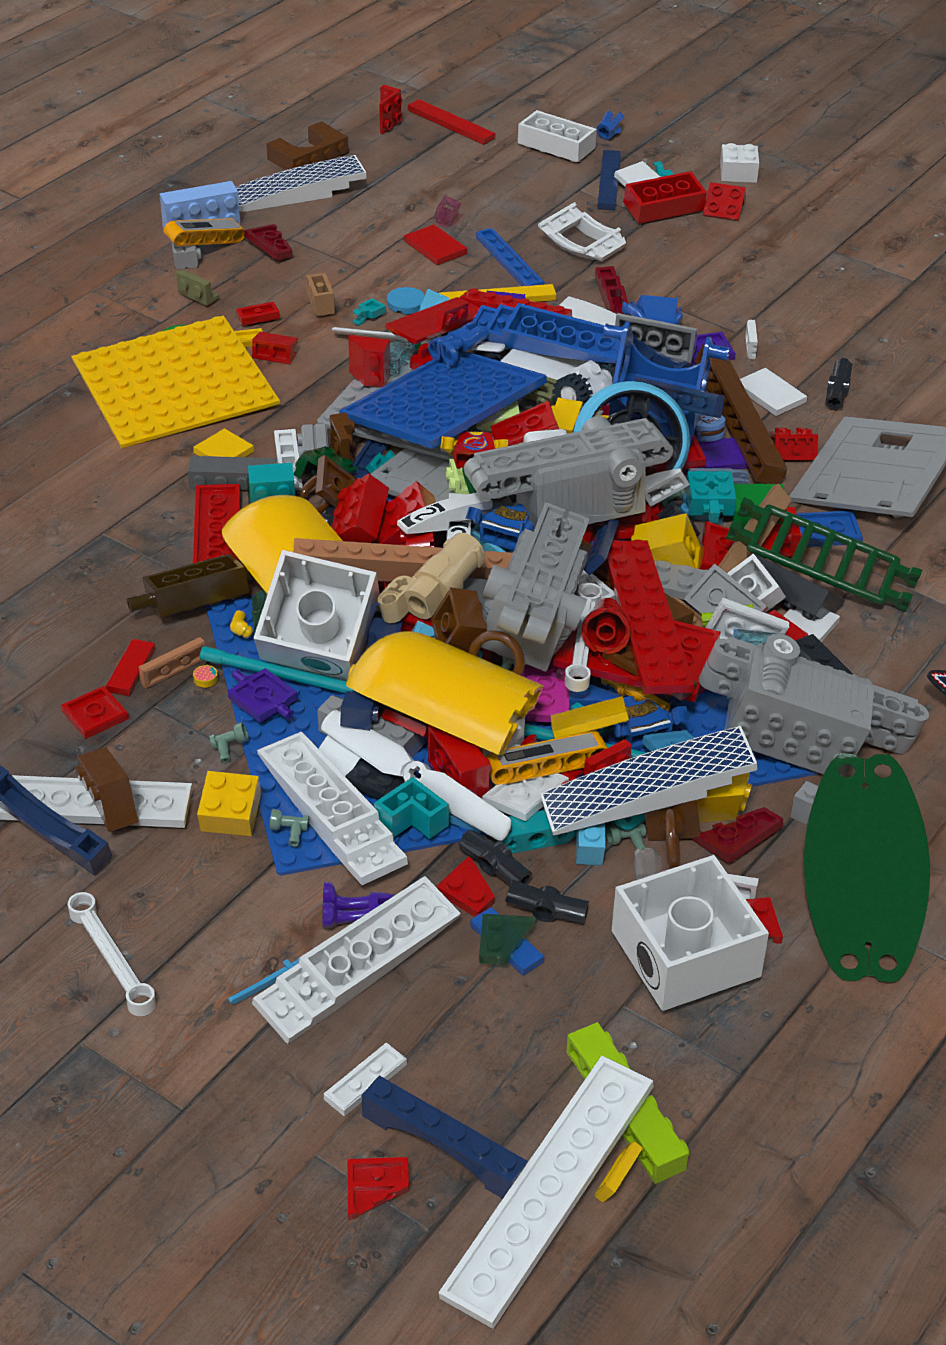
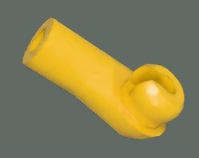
[230,610,253,638]

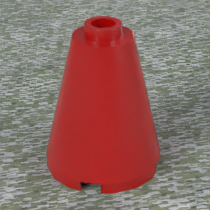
[582,598,631,654]

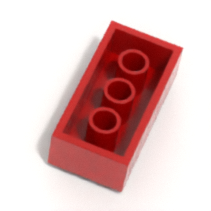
[623,171,707,224]

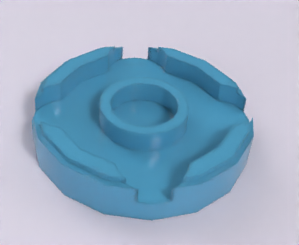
[387,287,425,314]

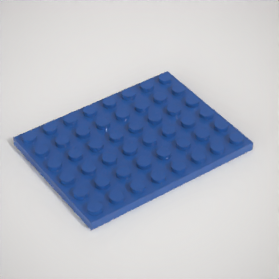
[339,349,547,449]

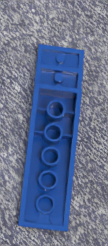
[471,303,626,363]

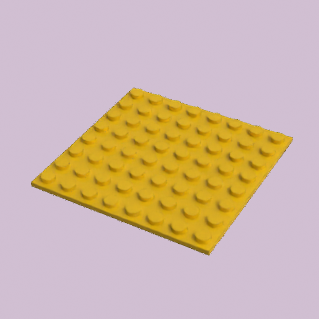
[71,316,280,448]

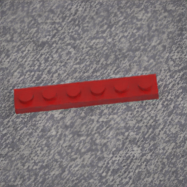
[460,288,572,317]

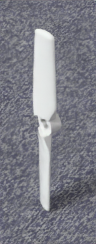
[332,327,505,353]
[321,710,511,841]

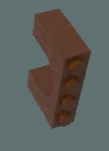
[266,121,349,170]

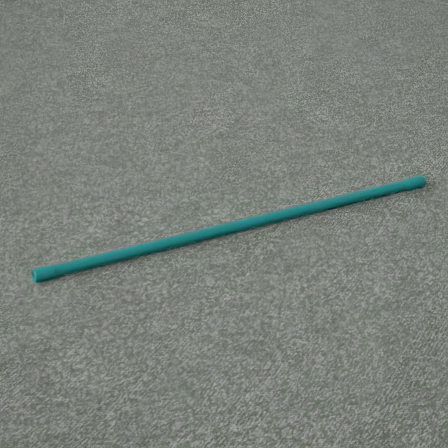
[200,646,647,759]

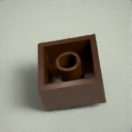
[431,587,487,653]

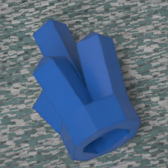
[597,110,624,140]

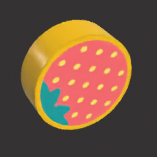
[193,665,218,688]

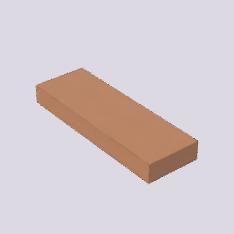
[139,637,205,689]

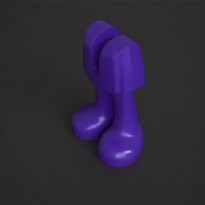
[322,882,395,928]

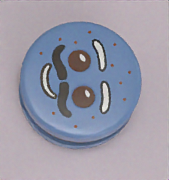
[694,414,725,442]

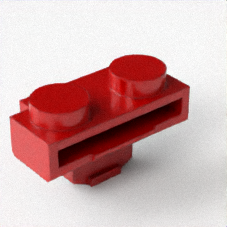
[410,343,433,370]

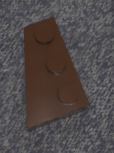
[75,747,138,832]

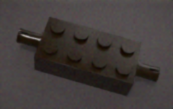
[127,553,254,618]

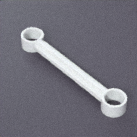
[565,583,602,692]
[68,892,156,1016]

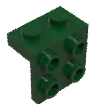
[294,446,357,479]

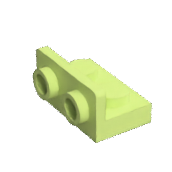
[446,459,469,494]

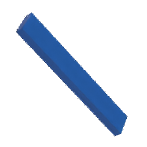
[476,228,545,286]

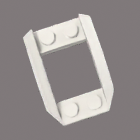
[538,202,626,262]

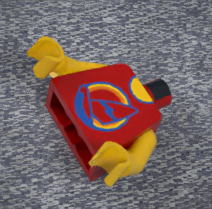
[440,429,508,469]

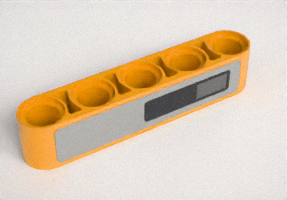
[163,218,245,246]
[486,731,608,785]

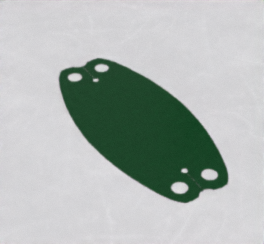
[804,753,930,982]

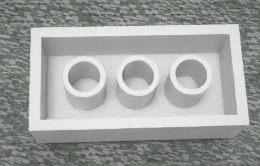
[518,110,597,162]

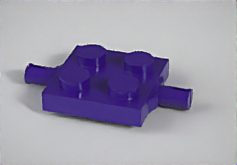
[227,668,298,722]

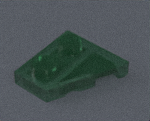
[479,914,535,965]

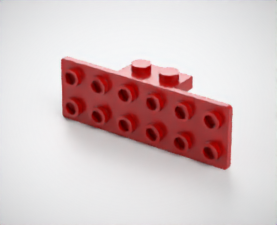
[385,297,480,344]

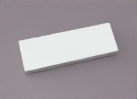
[324,1043,407,1117]

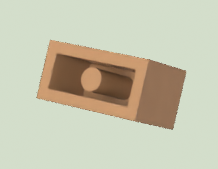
[306,273,335,316]

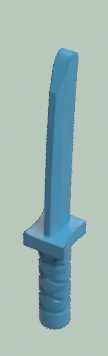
[228,958,300,1004]

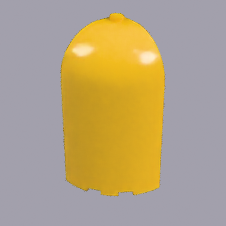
[222,495,342,595]
[345,631,544,755]

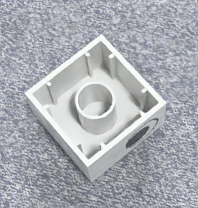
[254,550,380,681]
[612,855,769,1011]

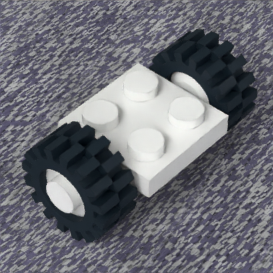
[552,360,623,406]

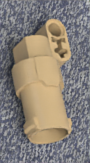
[378,533,485,623]

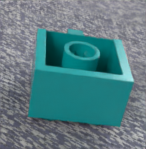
[685,471,736,523]

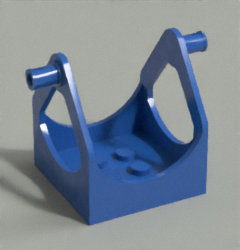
[603,321,730,446]

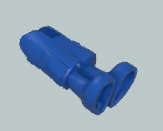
[428,322,489,366]

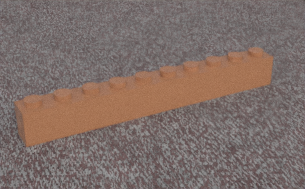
[292,538,513,582]

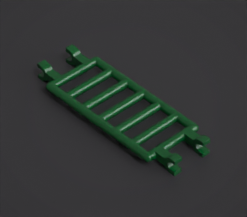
[726,497,923,612]

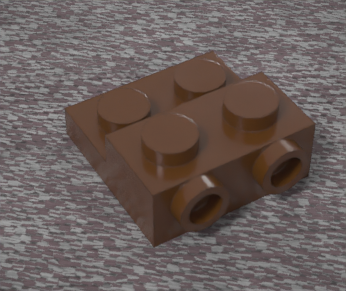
[330,412,356,463]

